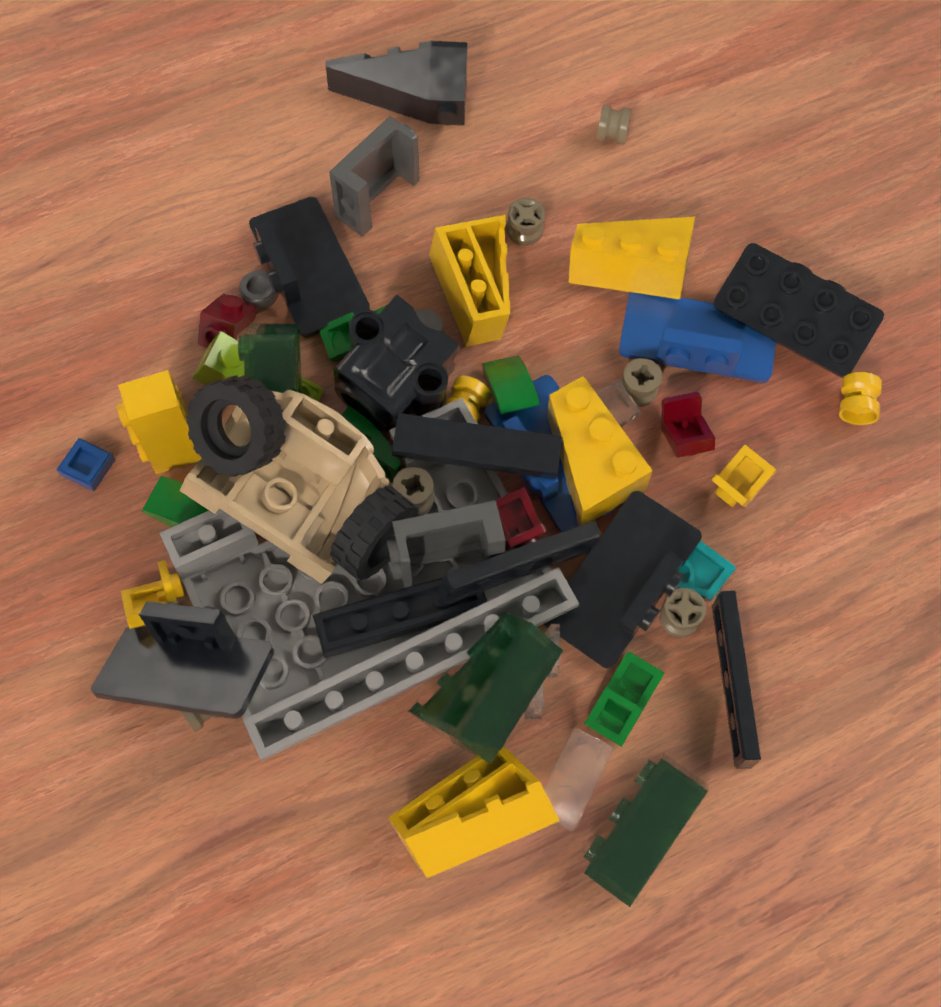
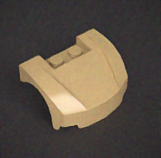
[180,390,389,584]

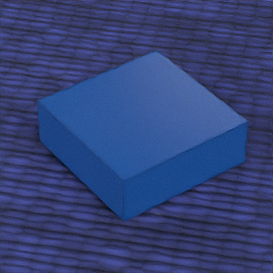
[57,438,116,492]

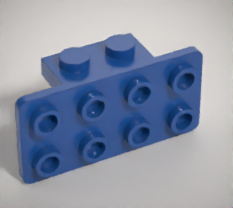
[619,292,776,383]
[485,375,625,533]

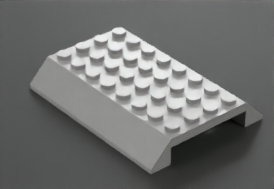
[159,398,579,761]

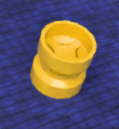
[839,372,882,425]
[441,375,491,423]

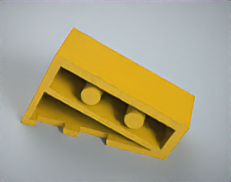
[116,370,201,474]
[547,376,653,526]

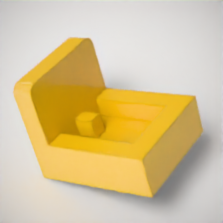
[711,444,777,508]
[121,560,184,629]

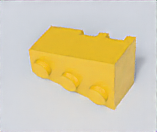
[429,215,510,347]
[568,216,695,300]
[388,741,560,878]

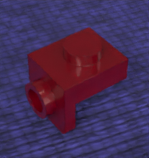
[198,293,257,348]
[661,391,715,458]
[495,487,547,550]

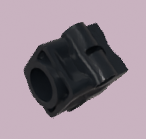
[333,295,459,432]

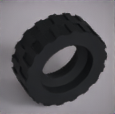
[186,375,286,477]
[330,485,419,581]

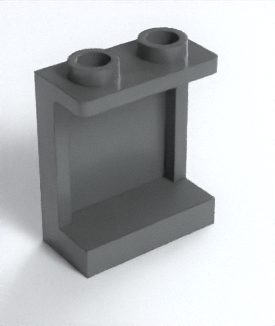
[329,116,420,237]
[387,500,506,588]

